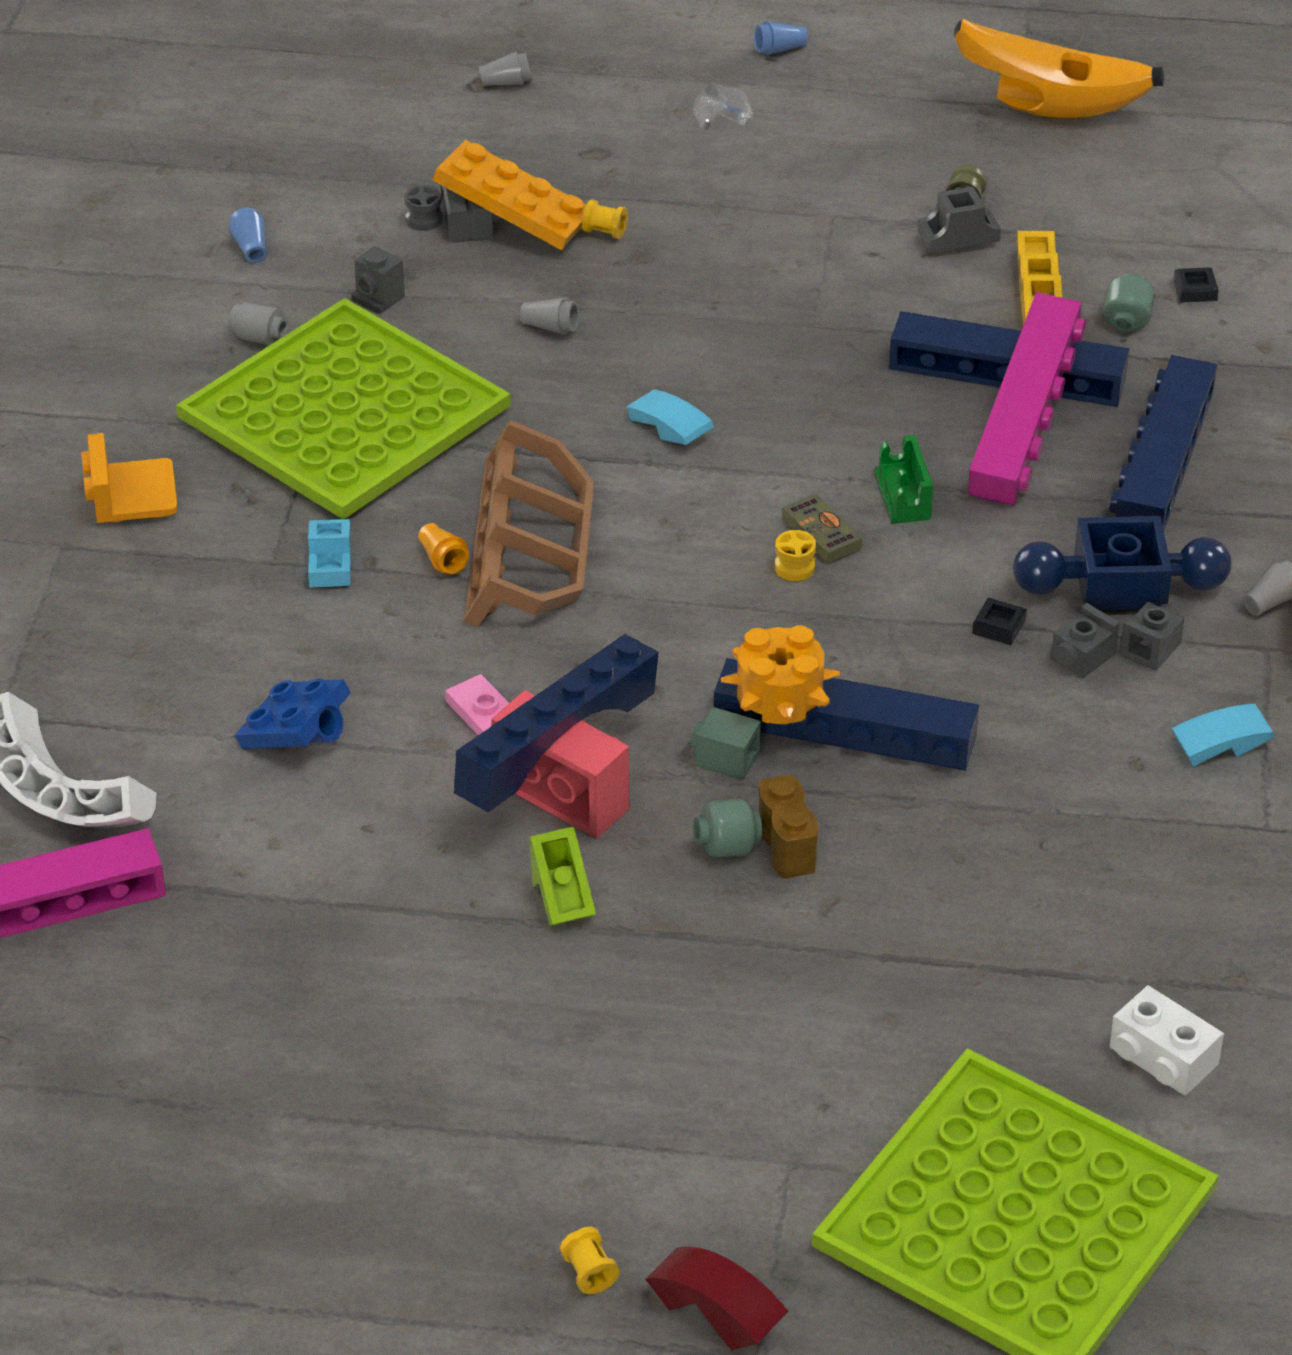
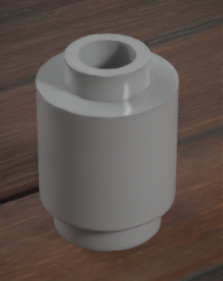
[228,302,288,346]

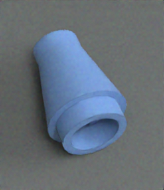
[753,21,808,56]
[228,208,267,263]

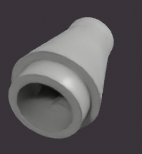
[479,51,532,87]
[520,297,580,335]
[1242,561,1292,616]

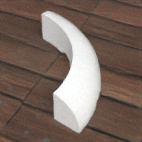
[0,692,157,828]

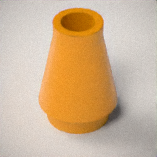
[418,523,469,574]

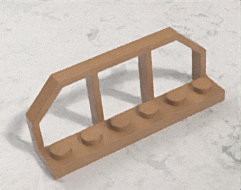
[463,420,594,627]

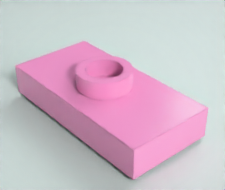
[445,674,509,735]

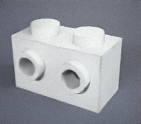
[1109,985,1224,1096]

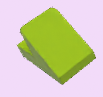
[529,826,596,927]

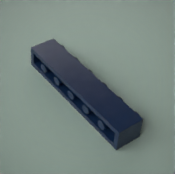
[889,311,1129,407]
[1109,355,1217,531]
[714,658,979,771]

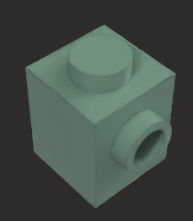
[691,707,761,780]

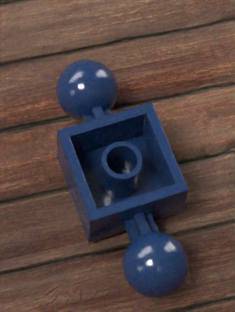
[1013,516,1232,610]

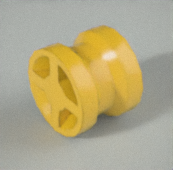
[775,530,816,581]

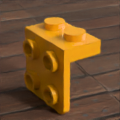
[81,433,178,523]

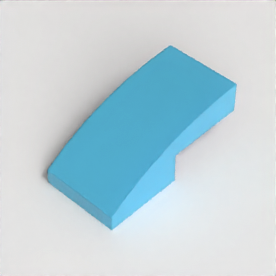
[626,389,714,445]
[308,519,351,587]
[1172,704,1275,767]

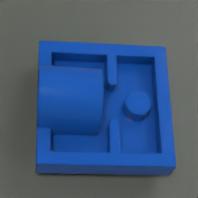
[235,678,351,749]

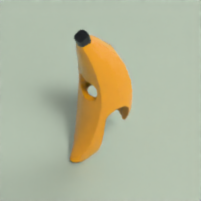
[954,18,1165,118]

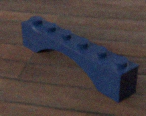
[454,634,659,812]

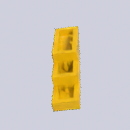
[1016,231,1062,325]

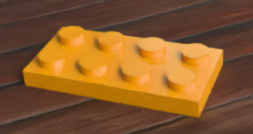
[432,140,586,250]

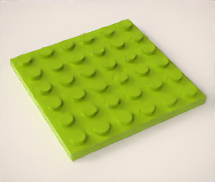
[176,298,511,519]
[812,1048,1219,1355]

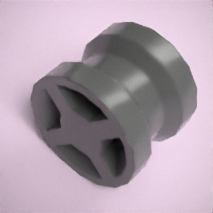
[404,185,442,231]

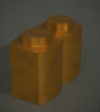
[758,774,818,879]

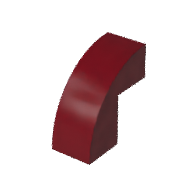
[645,1247,789,1351]

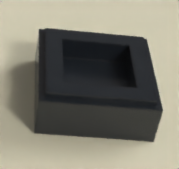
[1173,267,1219,303]
[972,598,1027,645]

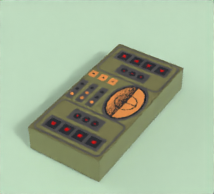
[782,494,862,564]

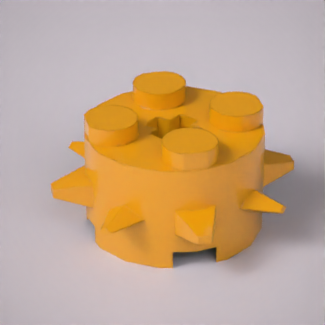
[721,625,840,724]

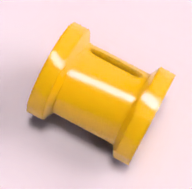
[582,199,628,239]
[560,1227,620,1294]

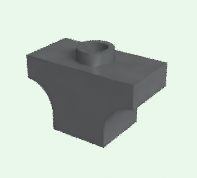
[918,187,1001,253]

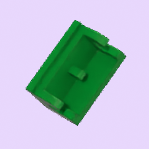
[874,435,933,524]

